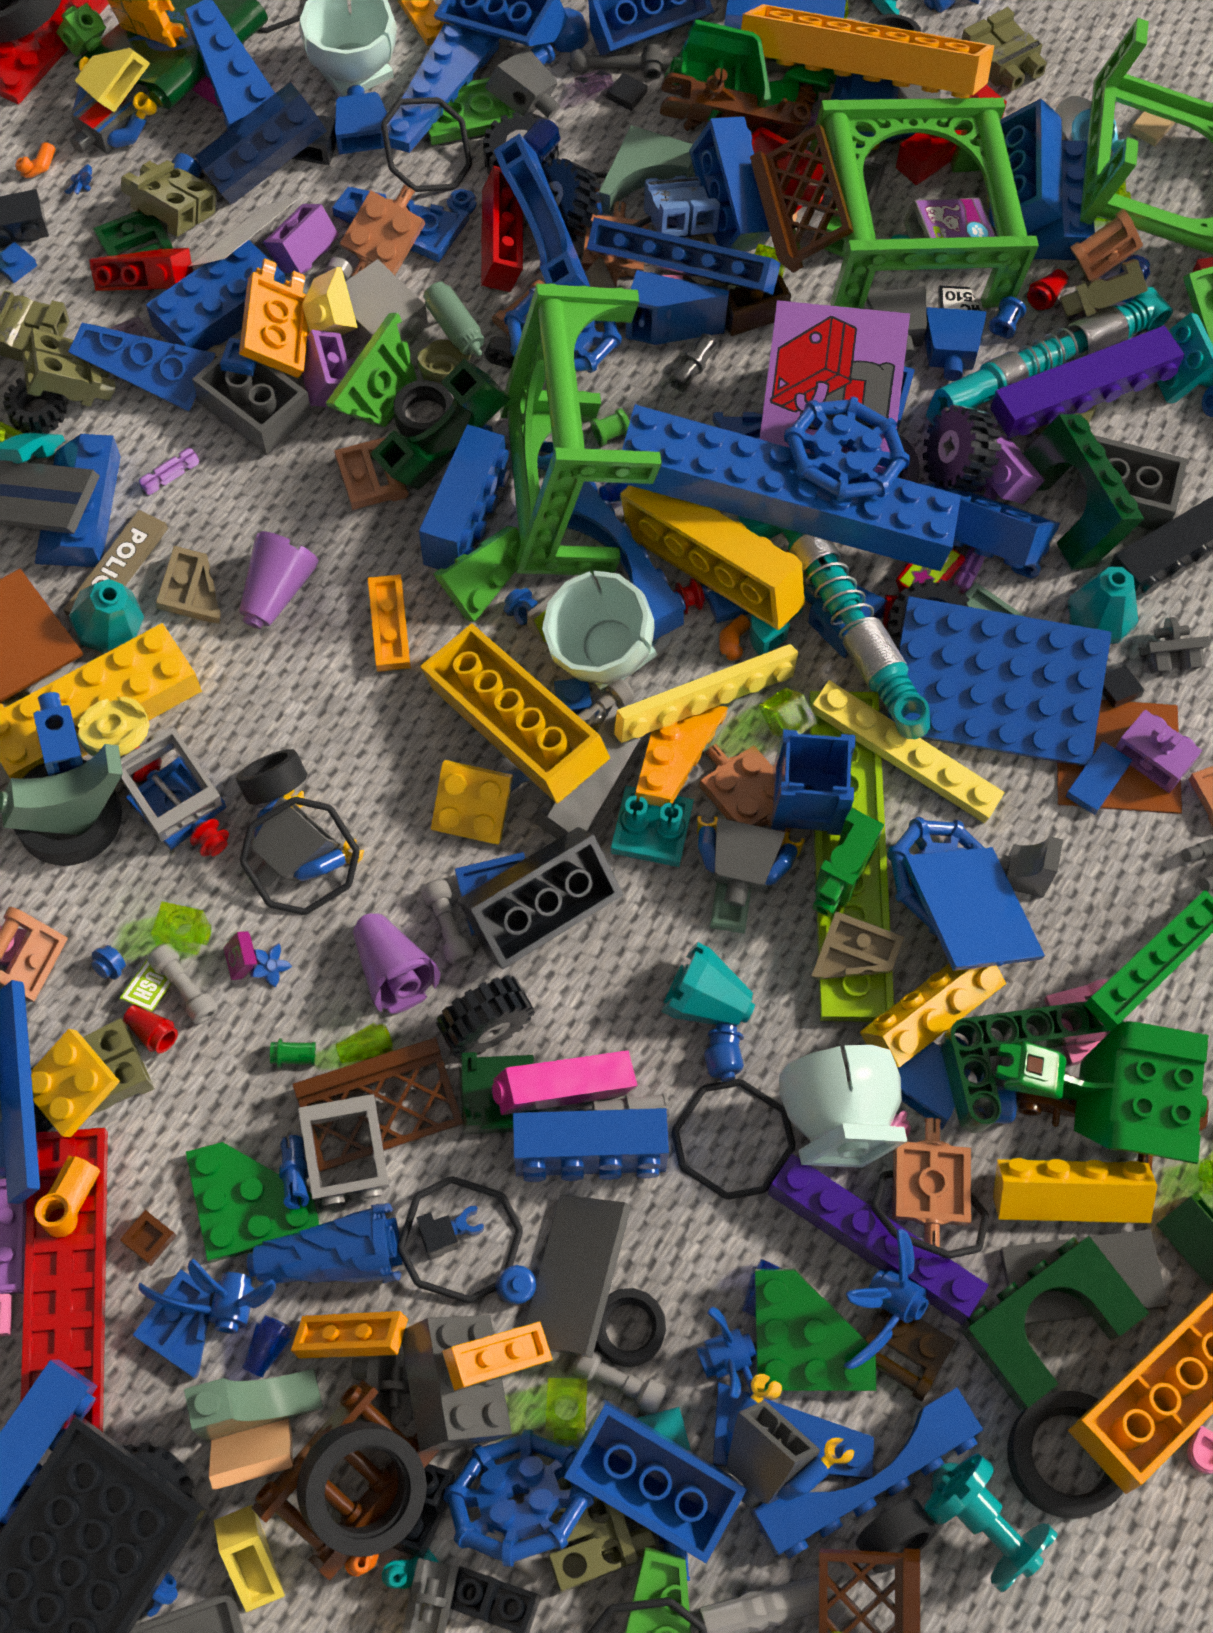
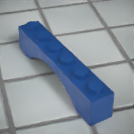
[494,133,590,287]
[567,481,686,641]
[751,1387,983,1560]

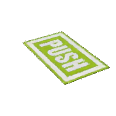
[120,958,171,1012]

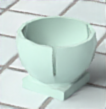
[299,0,397,97]
[542,571,658,694]
[779,1045,907,1168]

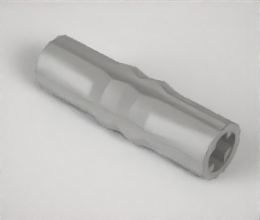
[699,1575,819,1633]

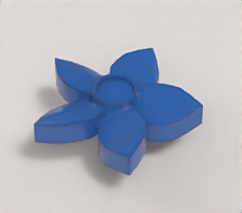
[64,164,93,195]
[250,943,292,987]

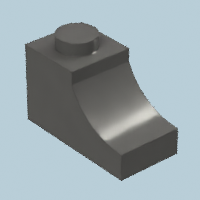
[1000,836,1063,898]

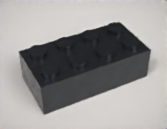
[457,827,624,970]

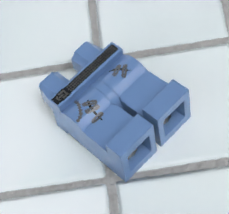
[643,175,720,236]

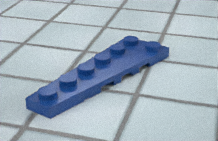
[380,23,499,153]

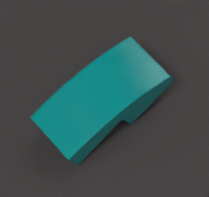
[0,433,65,463]

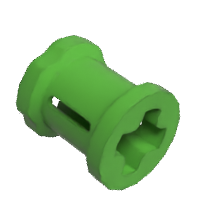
[590,408,630,447]

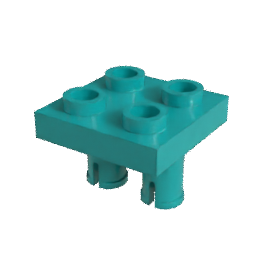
[1157,312,1213,404]
[611,785,694,868]

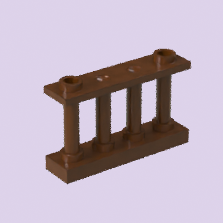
[251,1380,439,1581]

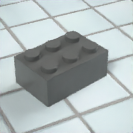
[192,352,312,455]
[1070,435,1188,530]
[402,1315,512,1452]

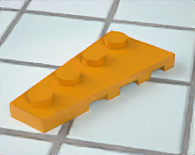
[635,705,728,807]

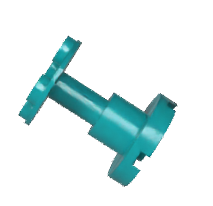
[924,1453,1058,1593]

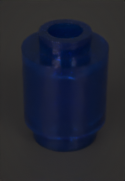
[523,119,561,163]

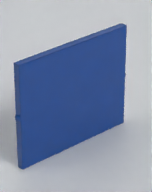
[902,847,1045,971]

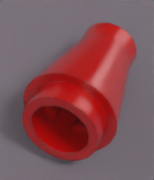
[1027,269,1068,310]
[123,1005,178,1053]

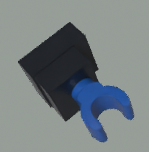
[416,1206,484,1261]

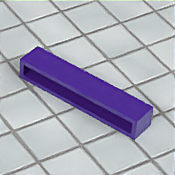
[990,325,1185,439]
[768,1154,989,1325]

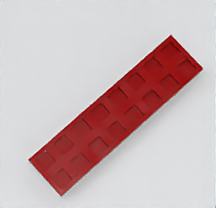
[20,1127,108,1432]

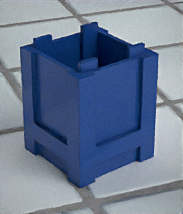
[771,729,855,835]

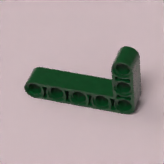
[941,1001,1124,1133]

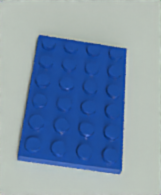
[887,596,1112,767]

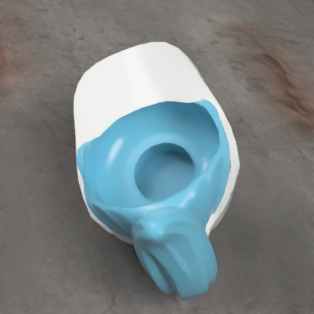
[1055,96,1125,155]

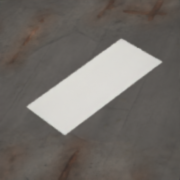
[188,197,300,267]

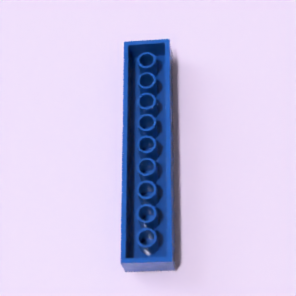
[622,404,961,571]

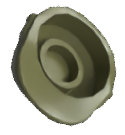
[417,339,471,385]

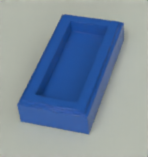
[1065,741,1133,815]

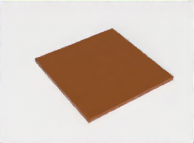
[0,568,84,703]
[1057,700,1182,814]

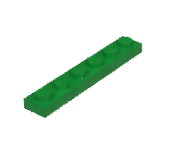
[1084,890,1213,1032]

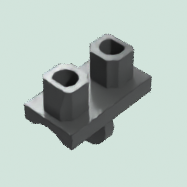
[1139,617,1210,674]
[351,1355,410,1422]
[402,1558,459,1633]

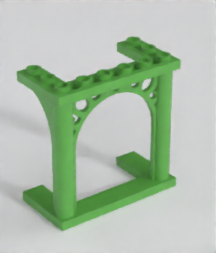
[1080,17,1213,255]
[809,98,1039,309]
[500,283,662,576]

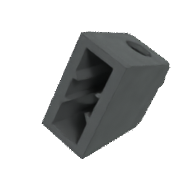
[485,47,560,119]
[863,287,927,361]

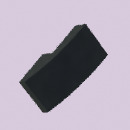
[392,1464,455,1559]
[450,1566,542,1633]

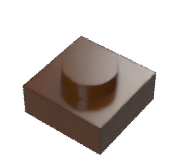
[120,1210,177,1266]

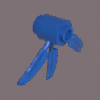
[844,1229,929,1369]
[138,1259,276,1334]
[696,1307,757,1399]

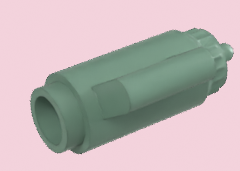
[423,282,484,357]

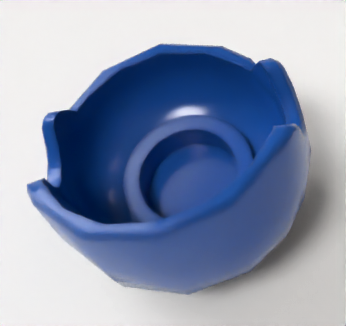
[552,7,589,52]

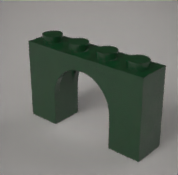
[370,358,511,490]
[1023,414,1144,569]
[961,1236,1150,1410]

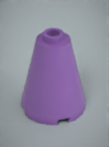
[239,531,319,629]
[353,913,441,1014]

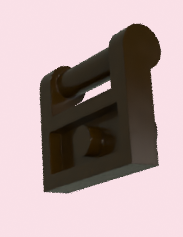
[865,1309,956,1402]

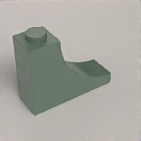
[599,125,696,214]
[0,744,123,835]
[184,1368,324,1442]

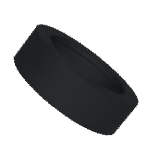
[0,0,61,43]
[14,759,122,866]
[1007,1390,1123,1519]
[297,1421,427,1557]

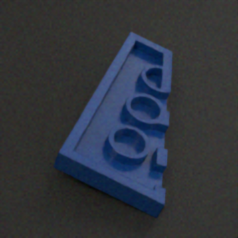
[184,0,275,130]
[332,186,469,263]
[68,322,216,412]
[713,1382,874,1479]

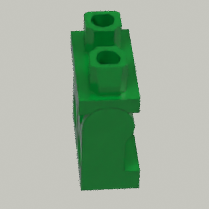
[812,808,884,918]

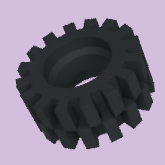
[3,378,67,434]

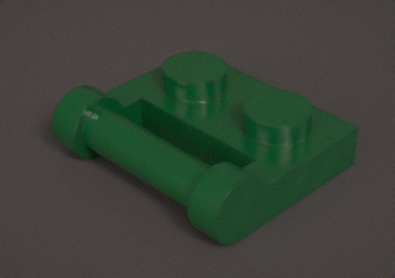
[93,210,173,256]

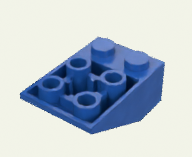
[625,270,729,345]

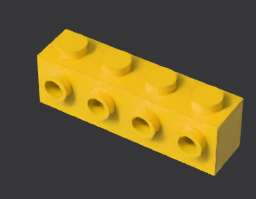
[860,963,1006,1067]
[993,1158,1157,1223]

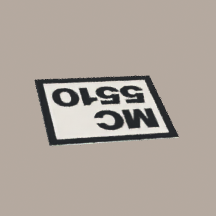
[939,285,987,320]

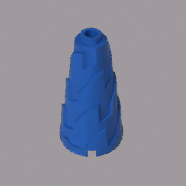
[247,1203,403,1284]

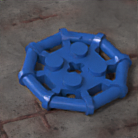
[504,286,622,373]
[784,396,910,501]
[887,817,985,936]
[443,1429,594,1567]

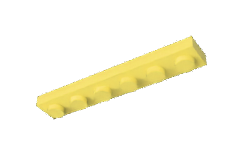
[614,644,798,743]
[809,680,1005,824]

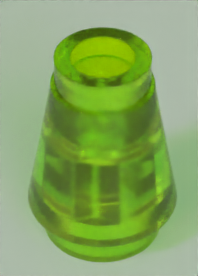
[336,1022,393,1064]

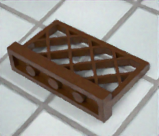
[750,124,853,273]
[292,1037,463,1172]
[819,1548,920,1633]

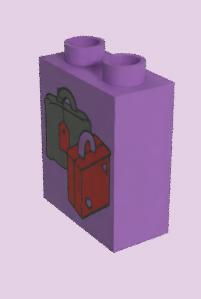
[760,300,910,473]

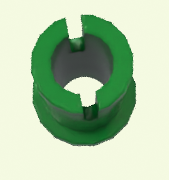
[270,1038,316,1068]

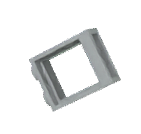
[120,727,222,842]
[298,1094,390,1207]

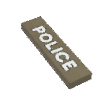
[63,510,168,616]

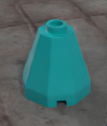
[1068,567,1139,644]
[69,579,144,654]
[661,942,756,1026]

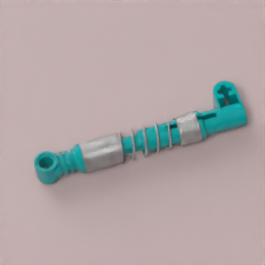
[925,287,1173,426]
[738,516,931,740]

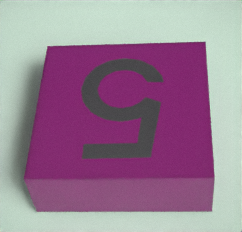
[223,931,257,980]

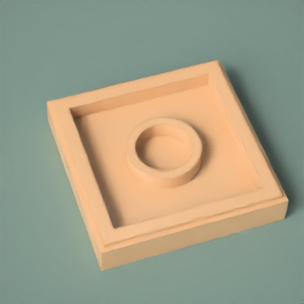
[209,1418,293,1490]

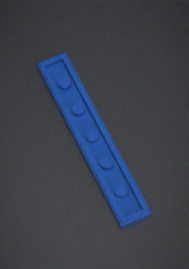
[0,980,40,1204]

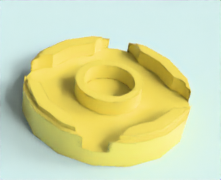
[77,697,149,756]

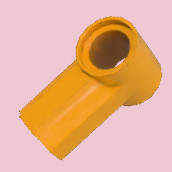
[35,1156,100,1238]

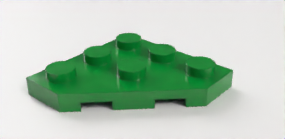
[186,1142,320,1263]
[755,1269,876,1391]

